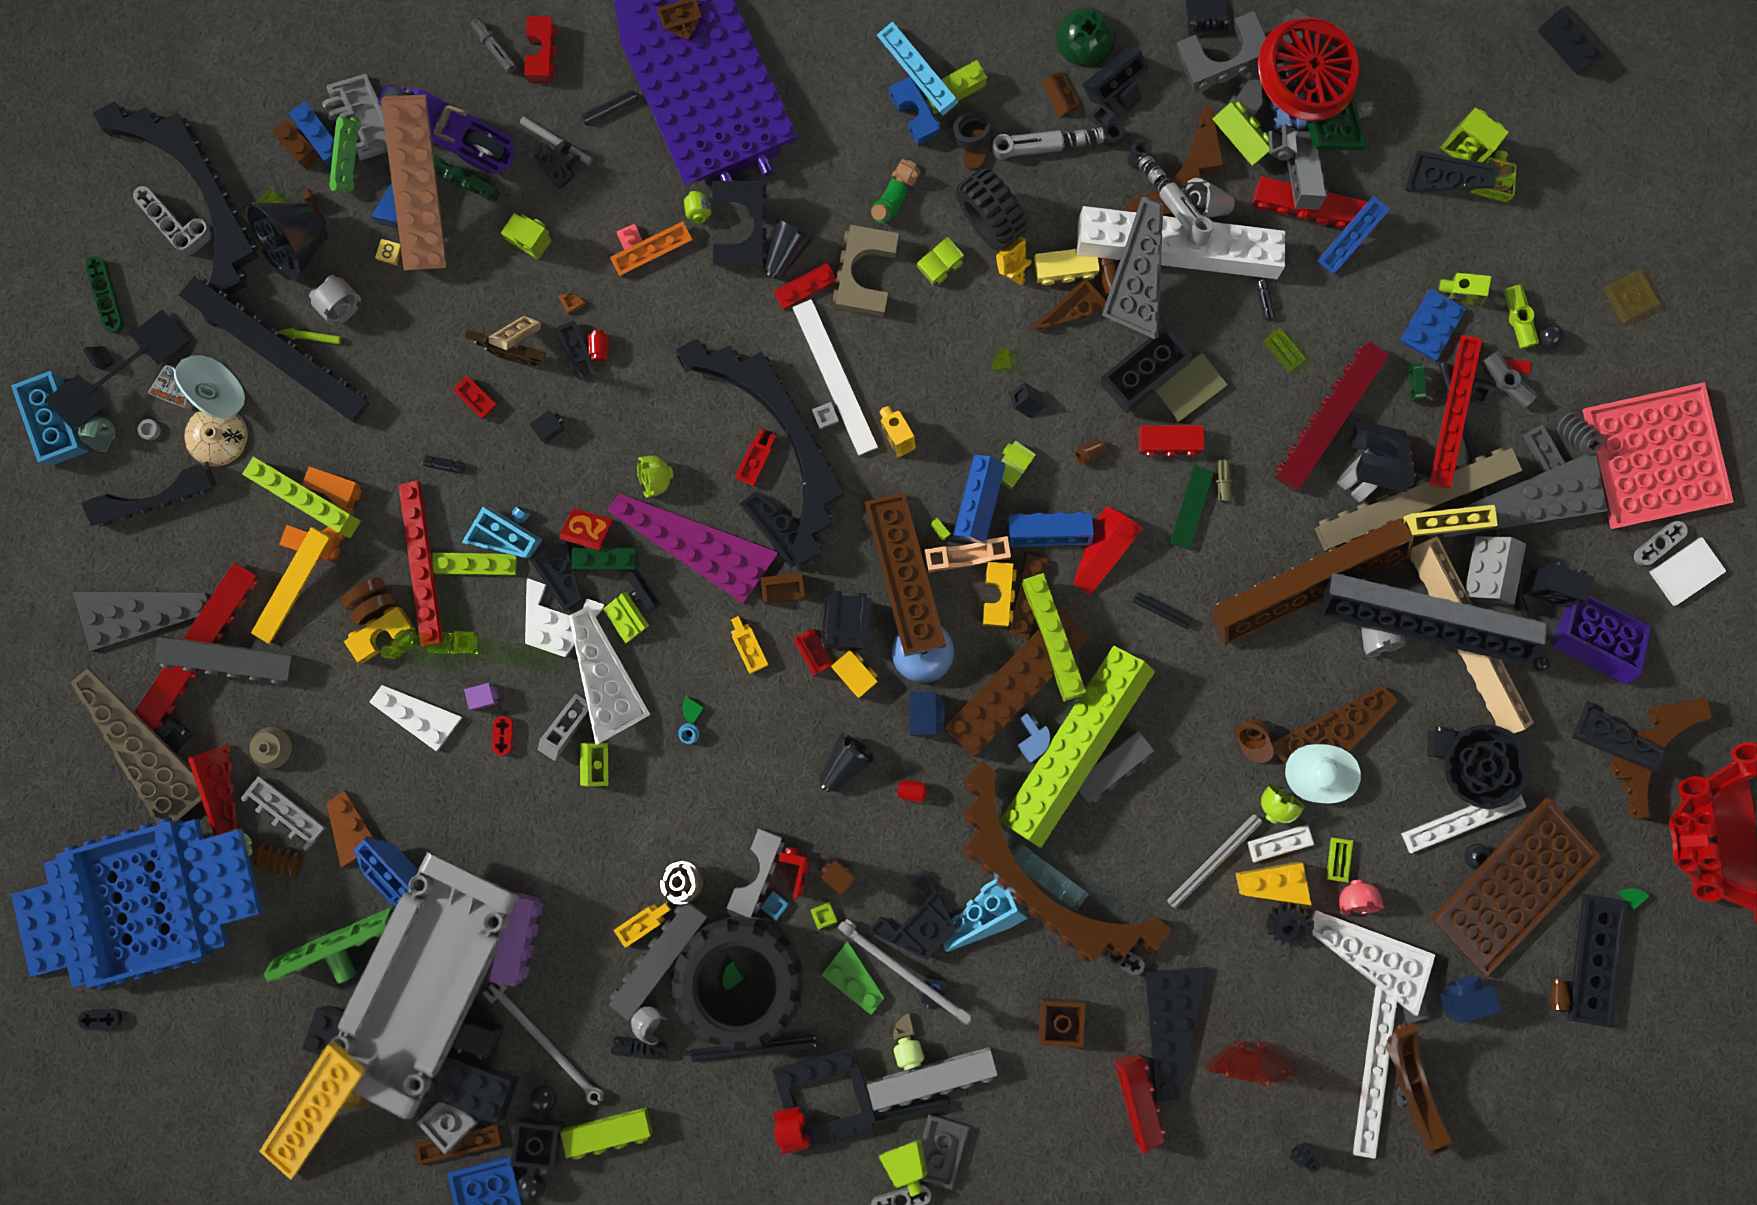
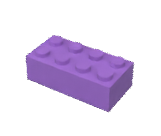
[489,893,543,987]

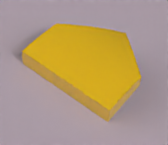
[996,237,1032,285]

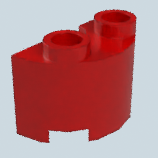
[773,1107,810,1155]

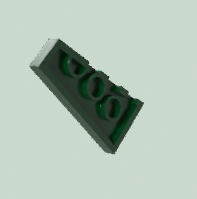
[434,154,500,201]

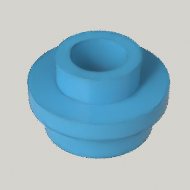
[678,723,700,744]

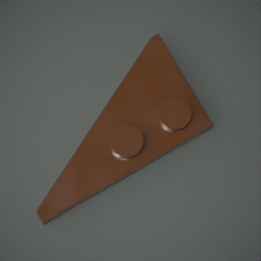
[1032,278,1106,331]

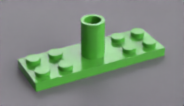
[264,908,393,983]

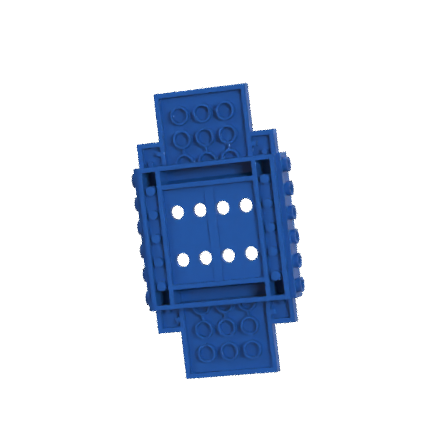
[11,818,263,990]

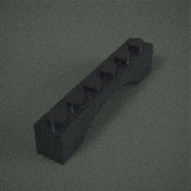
[81,461,217,527]

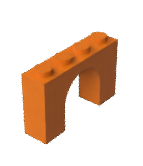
[279,467,362,563]

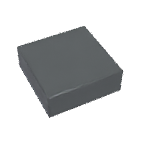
[1401,999,1429,1023]

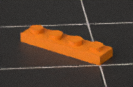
[610,221,692,276]

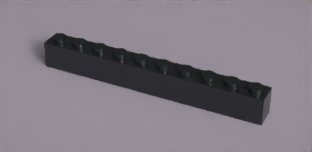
[178,276,369,423]

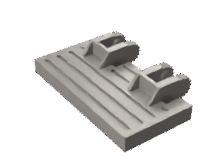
[322,74,388,160]

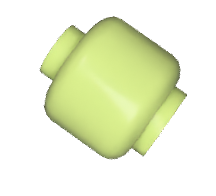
[894,1037,924,1071]

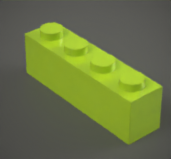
[560,1107,653,1160]

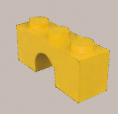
[982,562,1016,627]
[344,606,415,663]

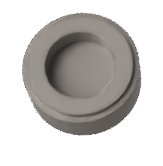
[137,419,161,440]

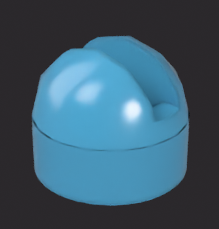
[512,506,530,524]

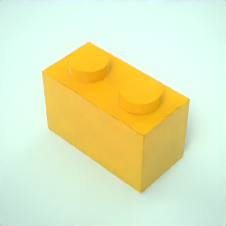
[831,650,878,699]

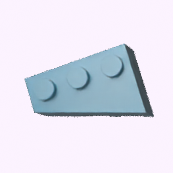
[462,507,542,558]

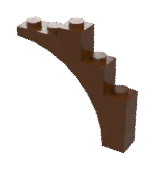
[1610,698,1712,818]
[1386,1024,1452,1157]

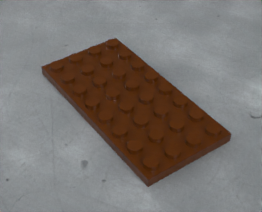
[1431,798,1602,977]

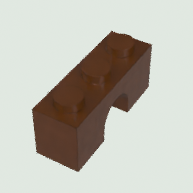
[821,858,855,895]

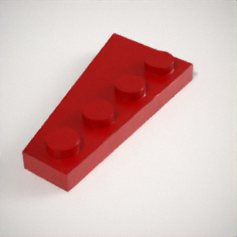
[188,744,238,836]

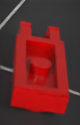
[735,428,777,487]

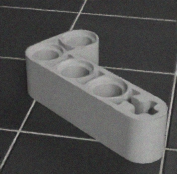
[133,186,214,255]

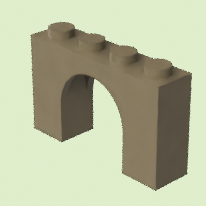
[833,225,899,317]

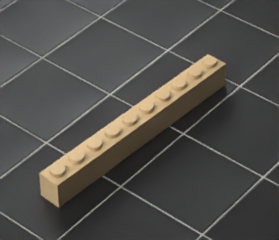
[1410,536,1534,733]

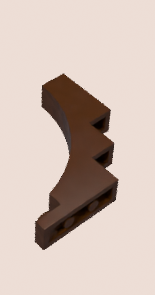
[1125,106,1223,217]

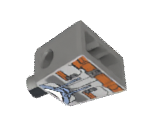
[148,358,194,411]

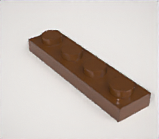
[1008,554,1048,640]

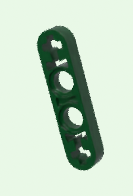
[85,256,124,334]

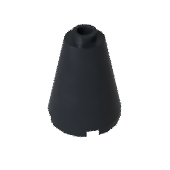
[764,219,813,279]
[819,733,874,792]

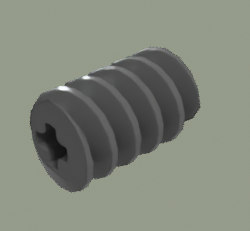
[1557,412,1605,455]

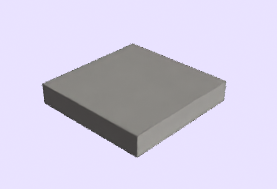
[417,1102,479,1154]

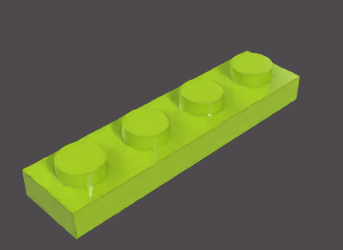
[432,553,517,575]

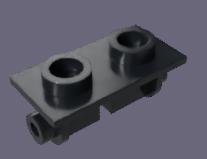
[1289,1142,1320,1173]

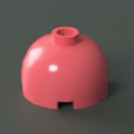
[1339,880,1384,915]

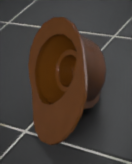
[1235,716,1274,763]

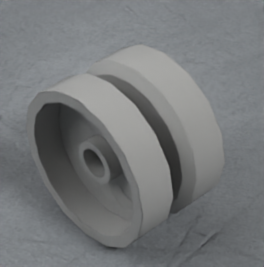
[1337,449,1378,502]

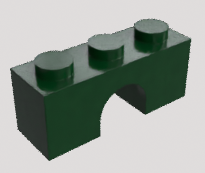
[572,548,638,572]

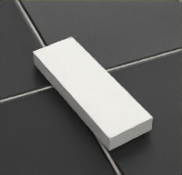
[1247,824,1314,862]

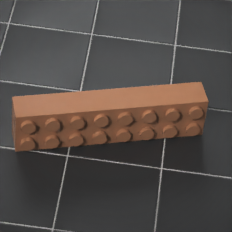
[381,95,447,270]

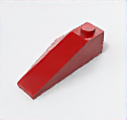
[1073,506,1143,596]

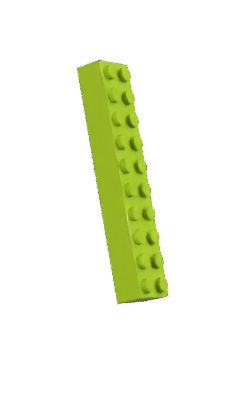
[1000,646,1155,848]

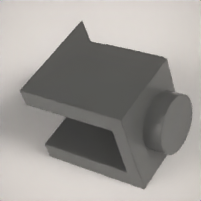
[1268,124,1299,160]

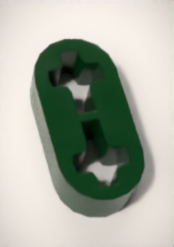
[1408,363,1426,402]

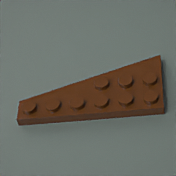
[1271,686,1399,765]

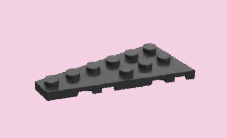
[1102,197,1164,339]
[73,592,209,652]

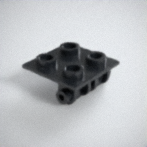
[1186,0,1231,36]

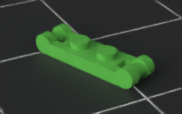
[330,117,361,192]

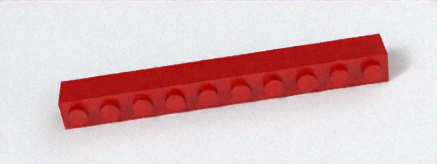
[134,562,259,733]

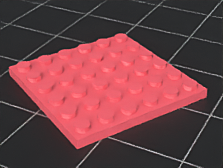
[1582,382,1734,529]

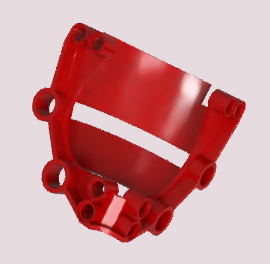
[1669,742,1757,923]

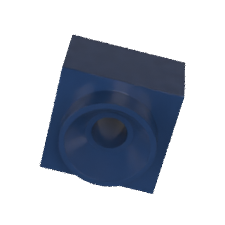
[909,692,944,735]
[1439,976,1501,1023]

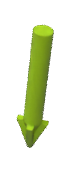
[279,327,341,344]

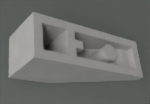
[538,693,589,761]

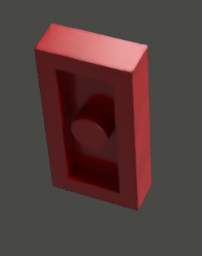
[453,376,498,420]

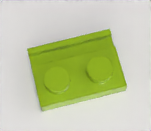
[603,592,649,643]

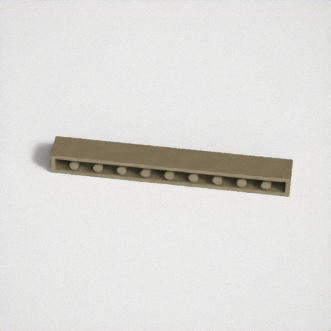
[1315,447,1522,551]

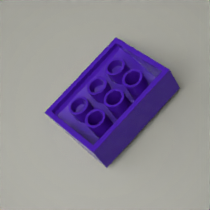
[1552,595,1651,685]

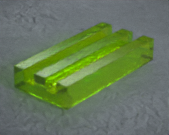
[1263,328,1306,373]

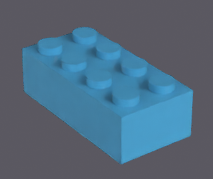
[11,371,89,467]

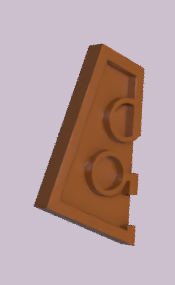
[326,791,376,868]

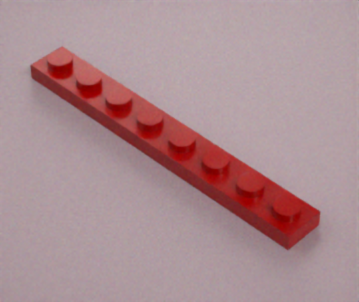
[1429,335,1482,489]
[398,481,444,647]

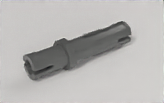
[470,18,517,74]

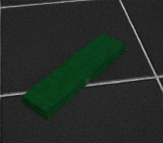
[1169,465,1214,550]

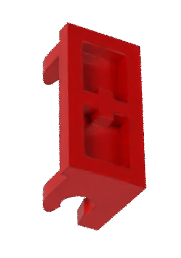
[793,629,833,676]

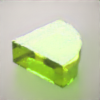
[991,347,1012,371]

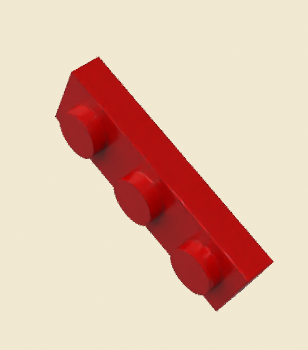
[774,263,837,310]

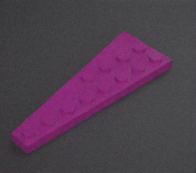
[607,494,778,604]

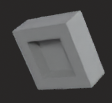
[812,402,839,430]

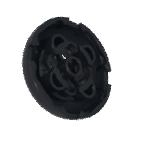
[1444,724,1530,809]

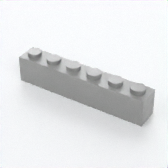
[867,1047,997,1112]

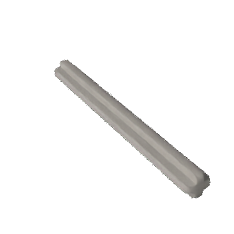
[1167,815,1262,908]

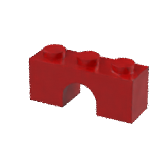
[525,16,558,83]

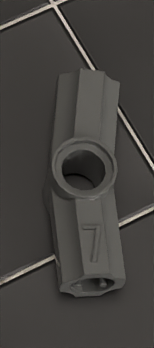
[1482,351,1538,408]

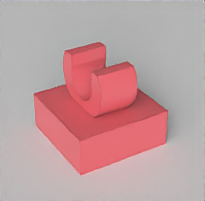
[616,224,642,250]

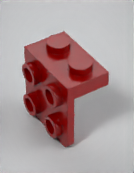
[779,847,810,900]

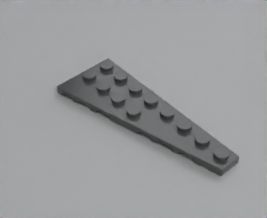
[1441,452,1607,538]

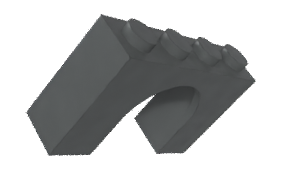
[1177,11,1266,93]

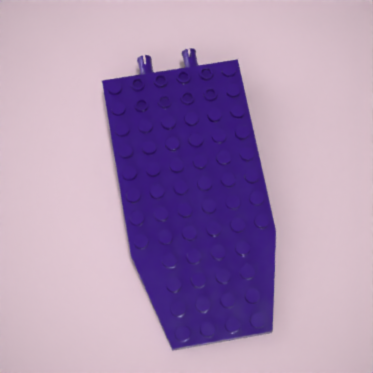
[614,0,798,187]

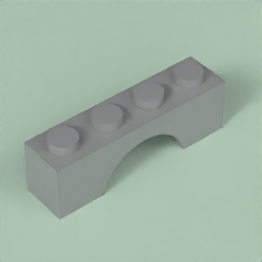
[727,828,785,918]

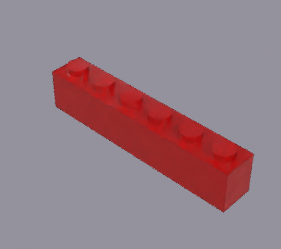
[1252,176,1376,234]

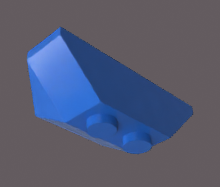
[353,837,424,906]

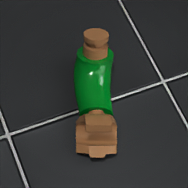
[871,159,921,223]

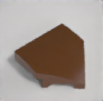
[656,0,702,40]

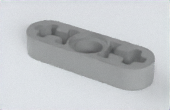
[1634,521,1688,566]
[871,1184,931,1205]

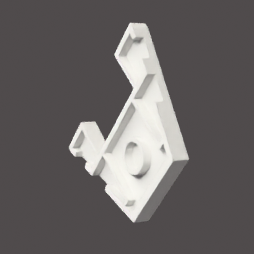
[525,579,605,657]

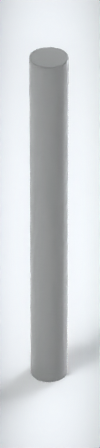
[520,116,593,165]

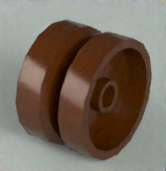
[341,577,397,627]

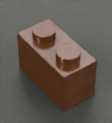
[271,119,321,169]

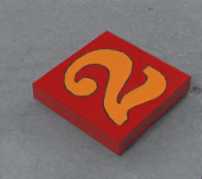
[559,508,613,550]

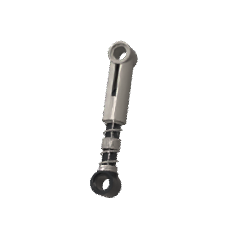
[992,121,1124,160]
[1127,140,1213,246]

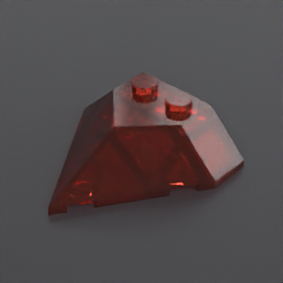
[1206,1041,1295,1086]

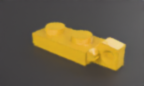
[731,616,769,674]
[614,902,671,948]

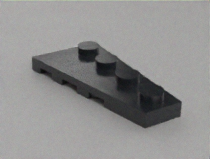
[1572,701,1664,773]

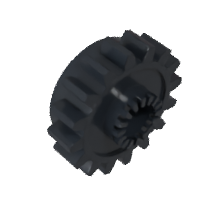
[1266,902,1314,947]

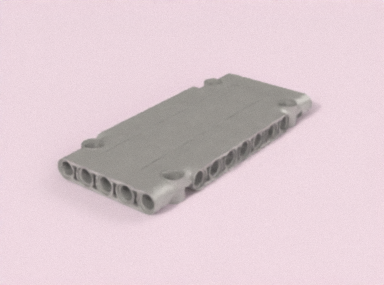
[331,852,519,1119]

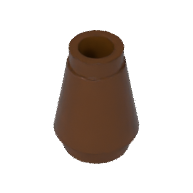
[1075,440,1107,465]
[1549,980,1571,1011]

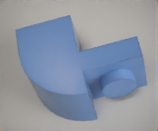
[1017,714,1050,762]

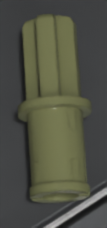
[1216,460,1233,501]

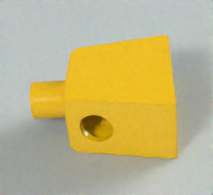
[880,406,916,458]

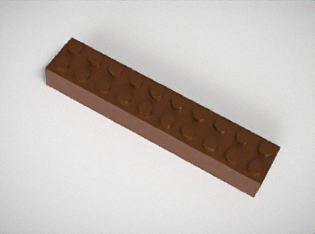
[1213,518,1414,646]

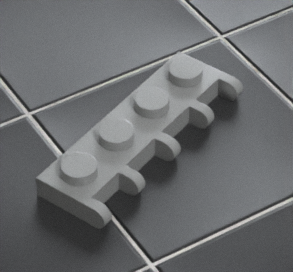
[241,776,326,851]

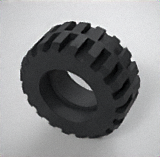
[955,168,1028,250]

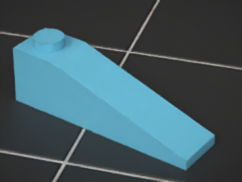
[943,879,1028,952]

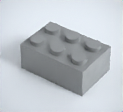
[1465,536,1526,605]

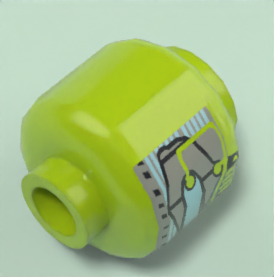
[684,191,712,223]

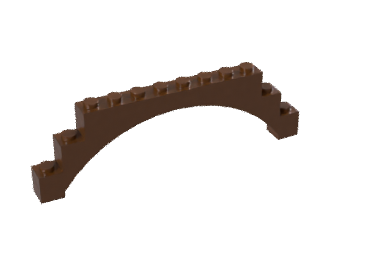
[962,761,1171,962]

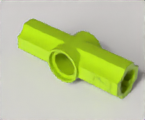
[1504,285,1539,349]

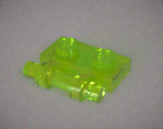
[380,629,420,660]

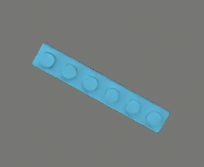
[877,22,959,116]

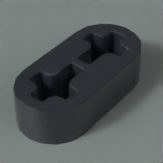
[78,1008,122,1030]

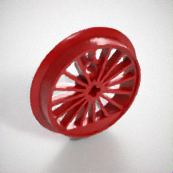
[1258,18,1359,121]

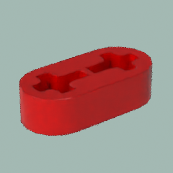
[492,716,514,756]

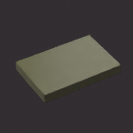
[1155,353,1227,422]

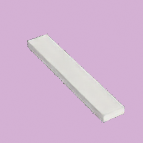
[1401,795,1526,853]

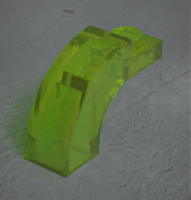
[427,631,479,655]

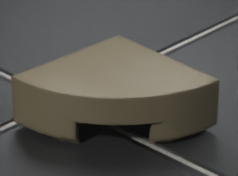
[894,1013,915,1040]

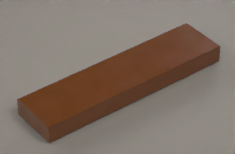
[414,1123,503,1165]

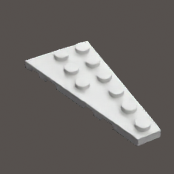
[569,606,650,745]
[1312,910,1435,1016]

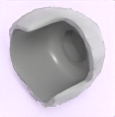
[631,1006,668,1045]

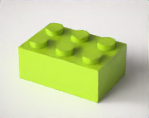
[1441,107,1509,163]

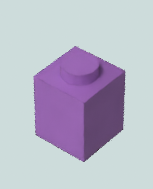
[464,683,499,710]

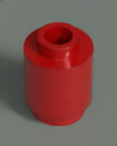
[588,330,610,361]
[897,779,928,803]

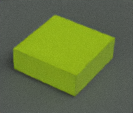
[931,518,950,541]
[811,902,838,930]

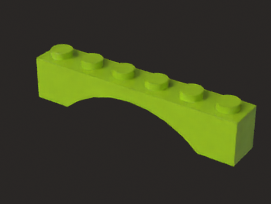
[242,457,361,538]
[1022,573,1086,702]

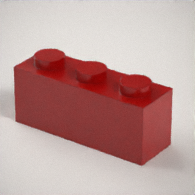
[1138,425,1204,457]

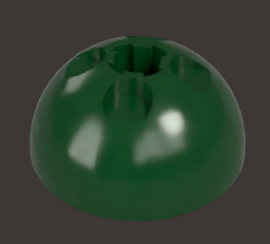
[1056,7,1115,67]

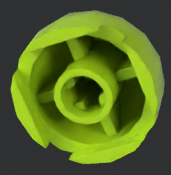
[637,456,673,498]
[1261,784,1305,824]

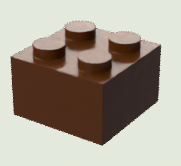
[1038,998,1085,1047]

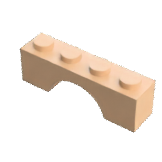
[924,537,1011,573]

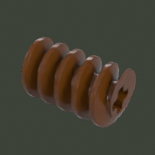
[254,842,304,879]

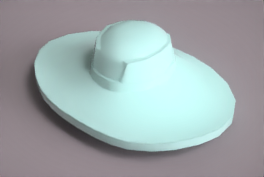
[174,355,245,419]
[1285,744,1361,803]

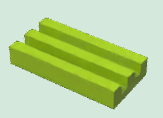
[1326,838,1353,883]

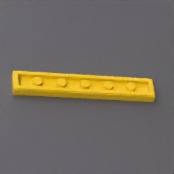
[251,527,332,644]

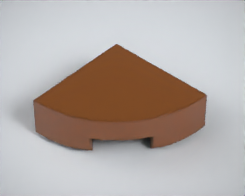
[558,294,586,315]

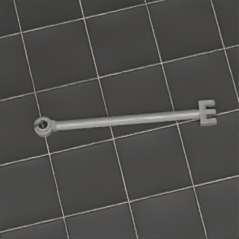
[838,919,971,1025]
[482,983,604,1105]

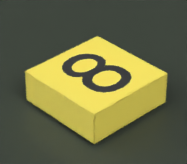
[375,239,401,265]

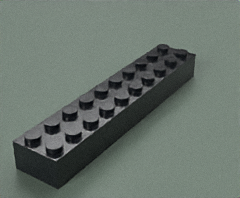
[1319,573,1546,666]
[302,1005,519,1124]

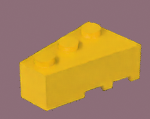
[1236,862,1311,905]

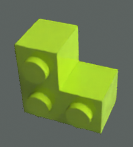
[501,213,552,260]

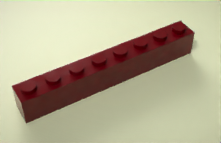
[1274,341,1389,492]

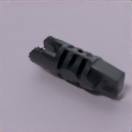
[610,1036,667,1059]

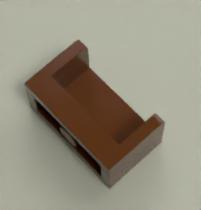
[761,573,806,604]

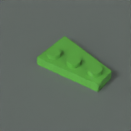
[821,941,884,1015]

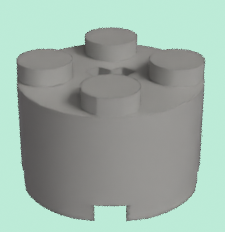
[309,275,361,325]

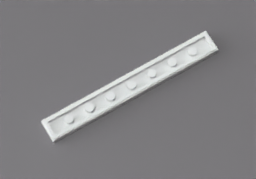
[793,300,878,456]
[1353,985,1397,1159]

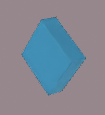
[760,891,790,921]

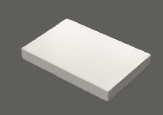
[1649,537,1726,606]

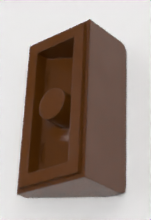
[1042,72,1082,117]

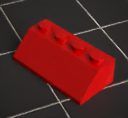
[1114,1054,1165,1154]

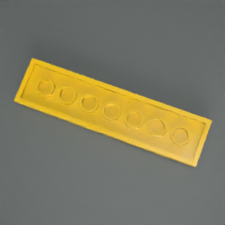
[259,1041,366,1180]

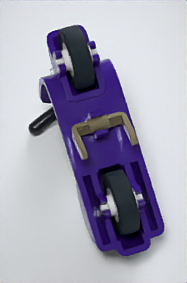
[378,84,515,174]

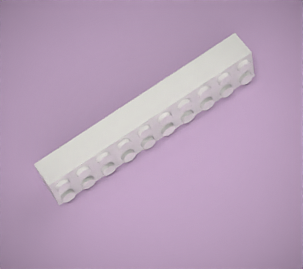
[1076,206,1285,279]

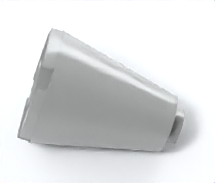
[1182,178,1235,218]
[1361,626,1406,657]

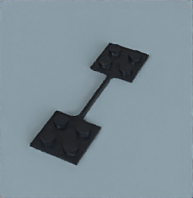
[44,309,191,431]

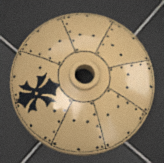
[185,410,248,466]

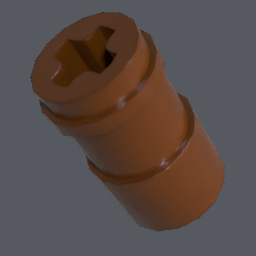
[1098,258,1118,296]

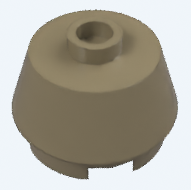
[250,727,292,769]
[660,861,703,904]

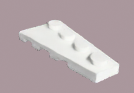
[370,685,463,751]

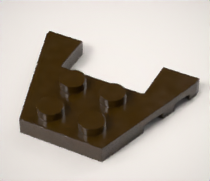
[465,329,546,369]

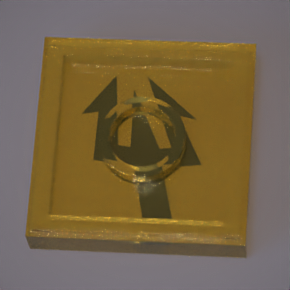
[1602,269,1660,324]

